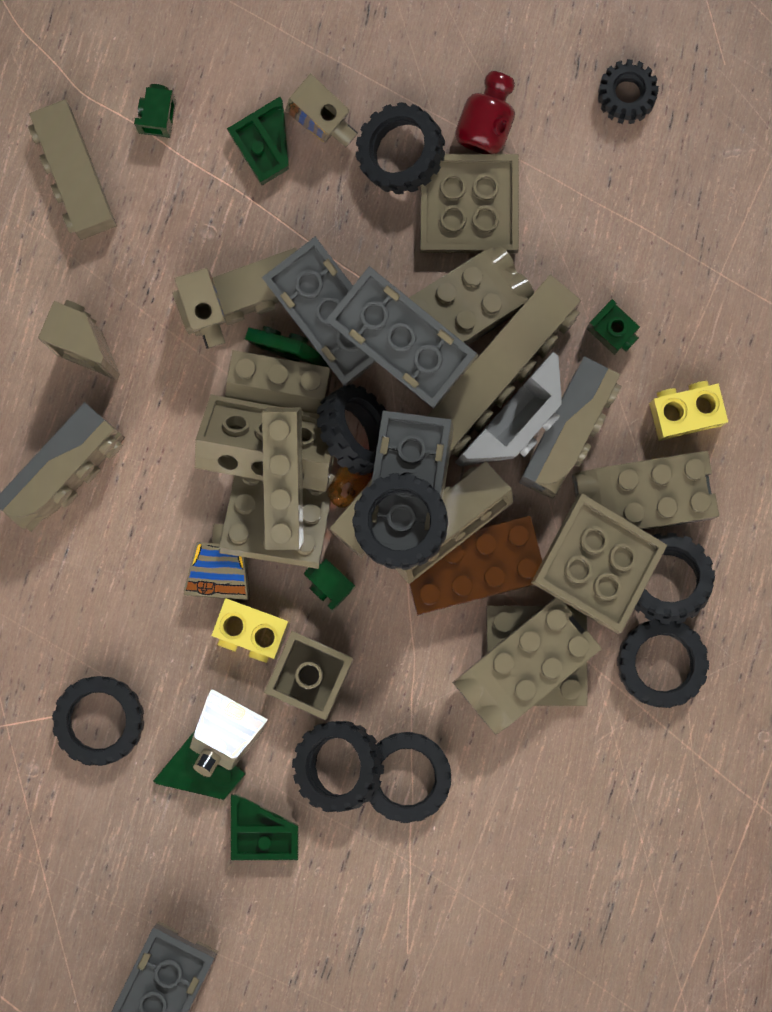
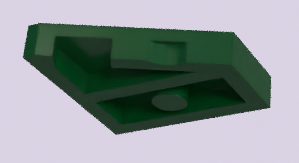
[227,96,289,186]
[244,326,330,368]
[153,731,246,800]
[231,794,299,860]

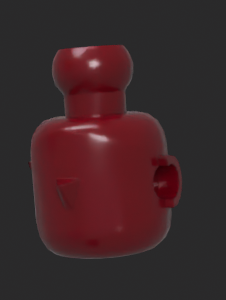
[455,71,515,154]

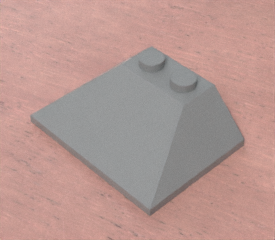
[455,352,562,466]

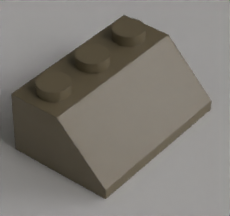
[38,300,120,380]
[225,350,332,414]

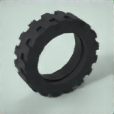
[356,102,445,194]
[317,384,386,475]
[352,473,448,570]
[634,533,715,624]
[617,619,709,708]
[52,676,144,766]
[292,721,384,812]
[369,732,451,823]

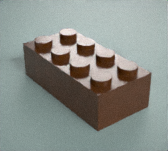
[409,516,542,616]

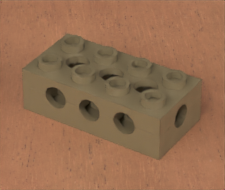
[195,394,335,492]

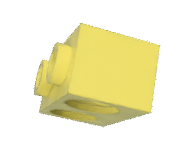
[649,381,728,441]
[211,598,290,663]

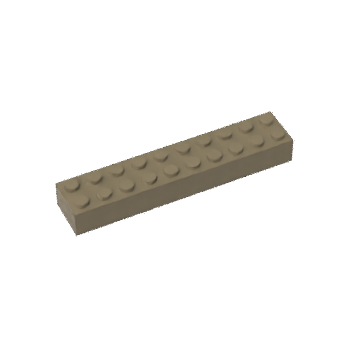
[330,274,581,559]

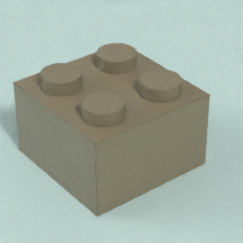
[264,631,354,720]

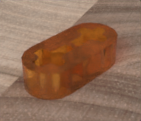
[328,466,373,508]

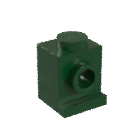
[134,84,176,138]
[586,299,640,355]
[304,559,356,611]

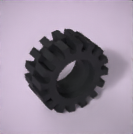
[598,59,659,124]

